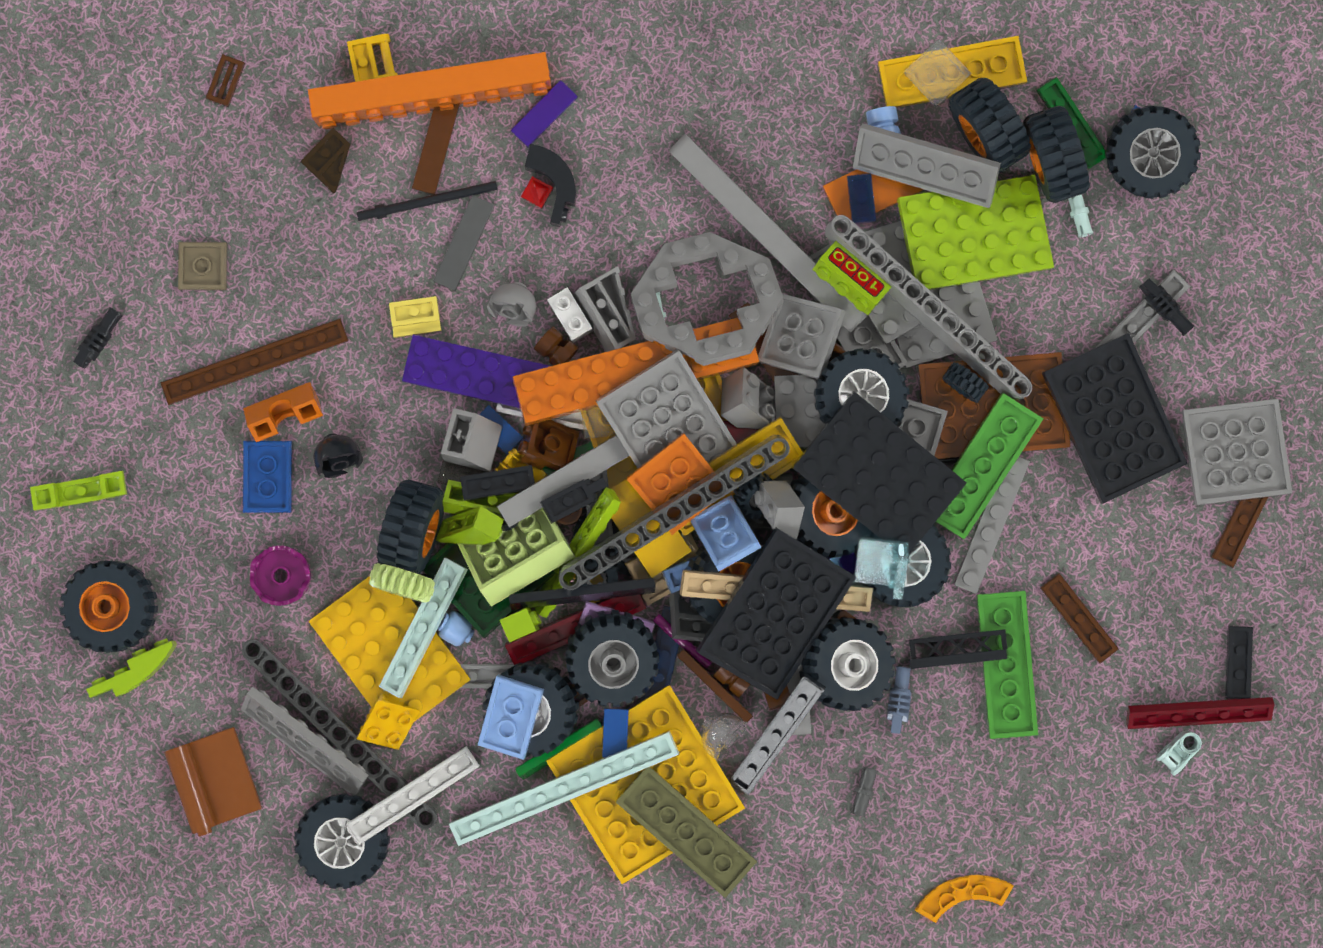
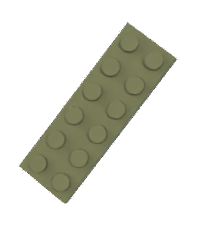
[616,767,757,898]

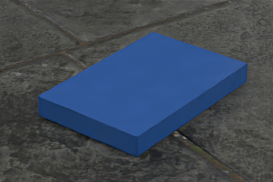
[243,441,292,513]

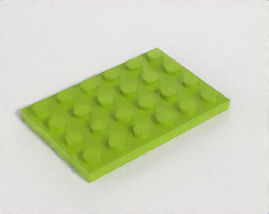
[897,175,1054,290]

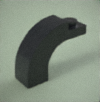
[525,144,577,227]

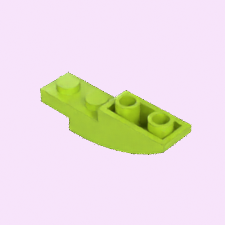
[86,638,177,698]

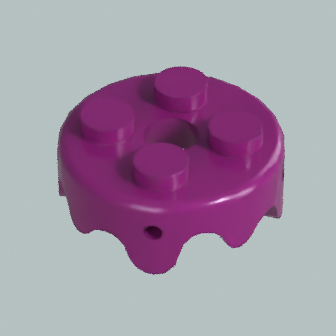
[250,546,311,606]

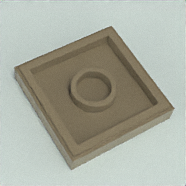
[178,242,227,290]

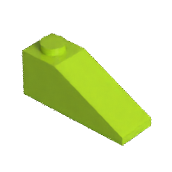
[443,480,516,517]
[436,506,504,545]

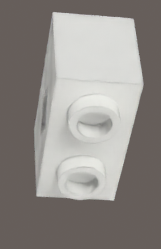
[547,287,593,343]

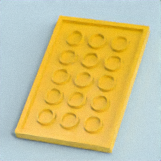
[308,577,471,722]

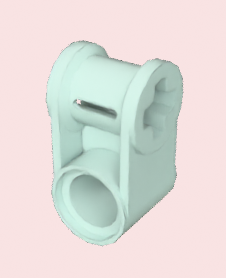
[1156,730,1202,776]

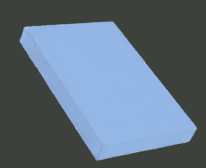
[691,495,762,572]
[478,675,544,760]

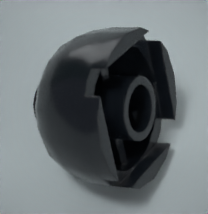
[313,433,363,478]

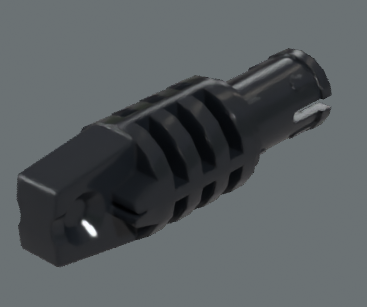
[1139,278,1195,336]
[73,307,123,369]

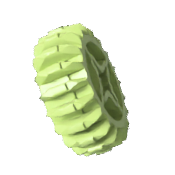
[369,563,435,603]

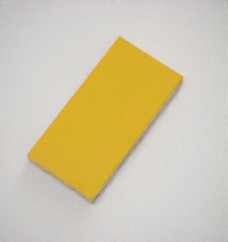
[598,479,692,578]

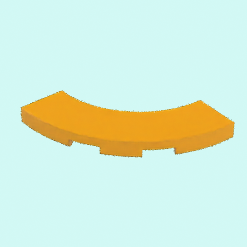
[915,875,1014,923]

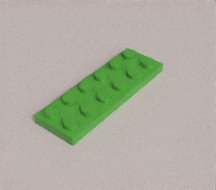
[936,392,1044,540]
[976,591,1038,739]

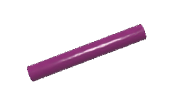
[652,614,712,669]

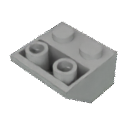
[721,367,775,429]
[441,408,502,472]

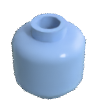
[437,611,474,646]

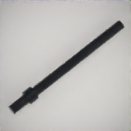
[357,181,498,221]

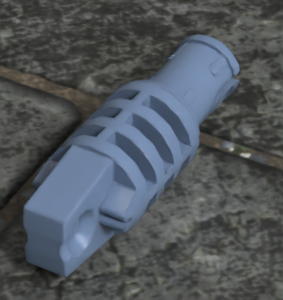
[887,666,912,734]

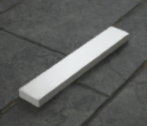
[345,746,480,846]

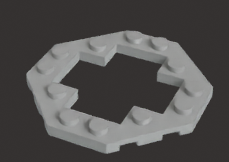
[631,232,783,366]

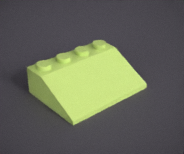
[458,508,575,607]

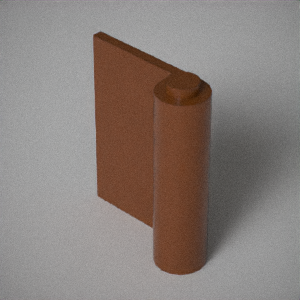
[164,727,263,837]

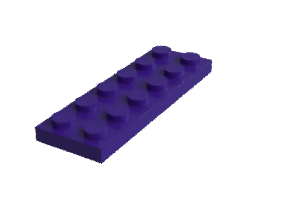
[402,335,550,409]

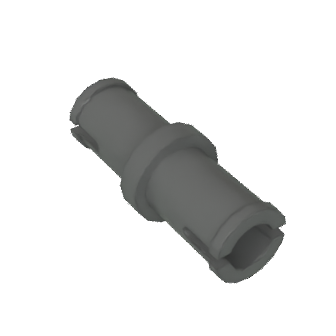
[850,766,878,817]

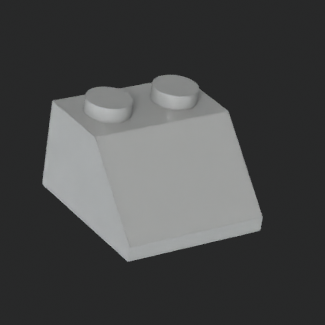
[754,481,805,539]

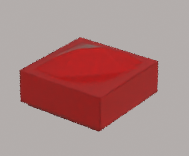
[521,176,553,209]

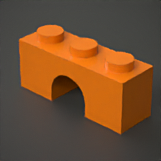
[243,382,323,442]

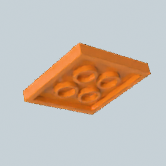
[626,432,721,535]

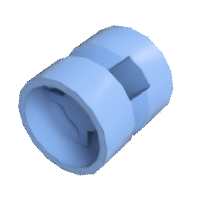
[866,106,901,134]

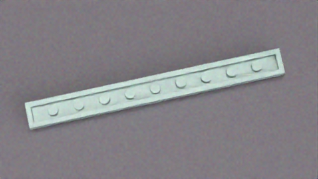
[449,731,679,846]

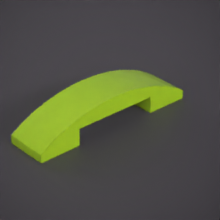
[30,471,127,511]

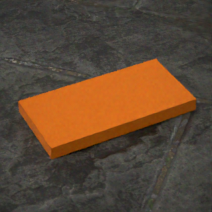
[822,169,925,224]

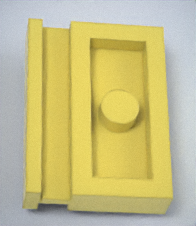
[389,296,442,338]

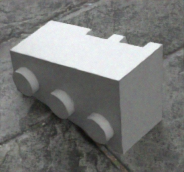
[572,266,636,352]

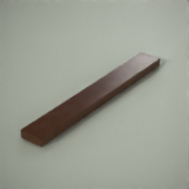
[160,319,349,405]

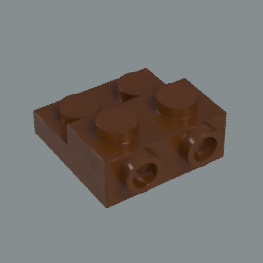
[517,419,580,470]

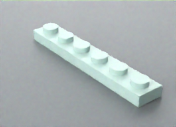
[379,558,468,698]

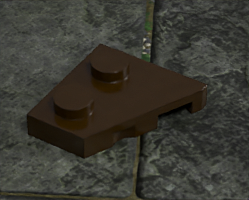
[300,128,351,194]

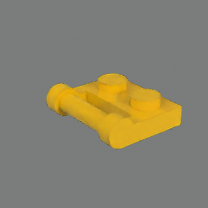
[347,34,398,82]

